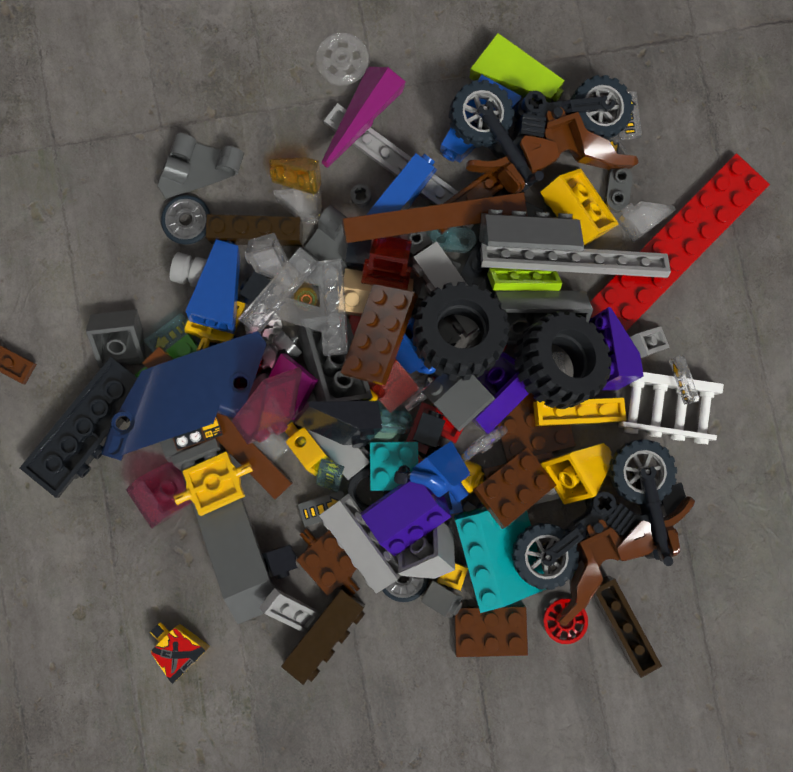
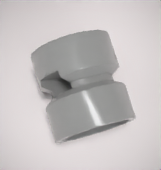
[170,252,207,287]

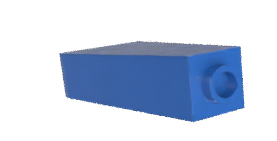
[440,74,522,163]
[366,153,437,215]
[186,239,240,334]

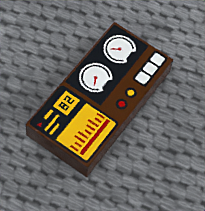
[173,415,224,451]

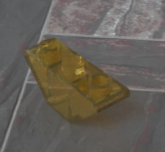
[269,157,321,194]

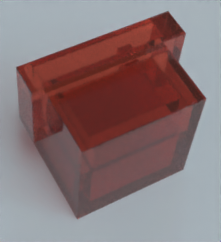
[361,237,412,291]
[370,359,419,413]

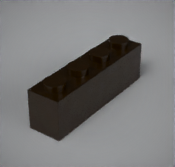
[206,214,303,247]
[593,575,662,678]
[281,587,365,685]

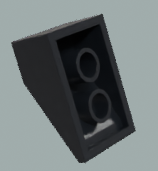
[294,401,383,448]

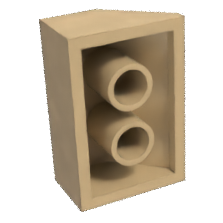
[338,268,414,316]

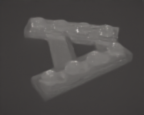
[238,248,348,356]

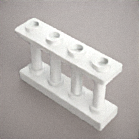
[618,372,724,445]

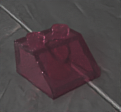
[126,462,192,529]

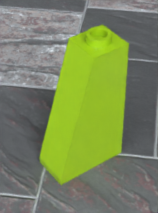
[469,33,565,104]

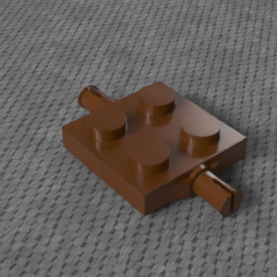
[296,528,360,596]

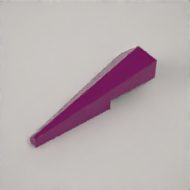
[322,67,406,168]

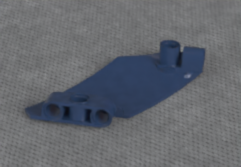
[101,331,266,461]

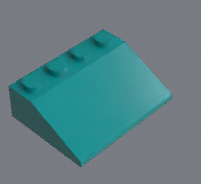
[454,507,546,613]

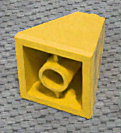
[540,443,613,504]

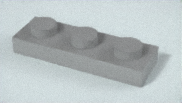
[259,588,321,633]

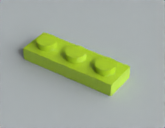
[487,268,563,291]

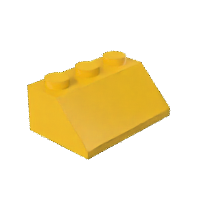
[540,168,619,246]

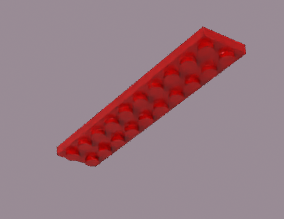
[590,153,770,331]

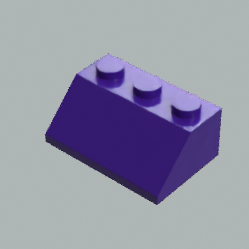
[472,352,529,434]
[361,479,451,556]

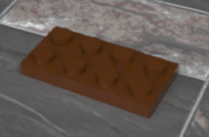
[340,284,418,386]

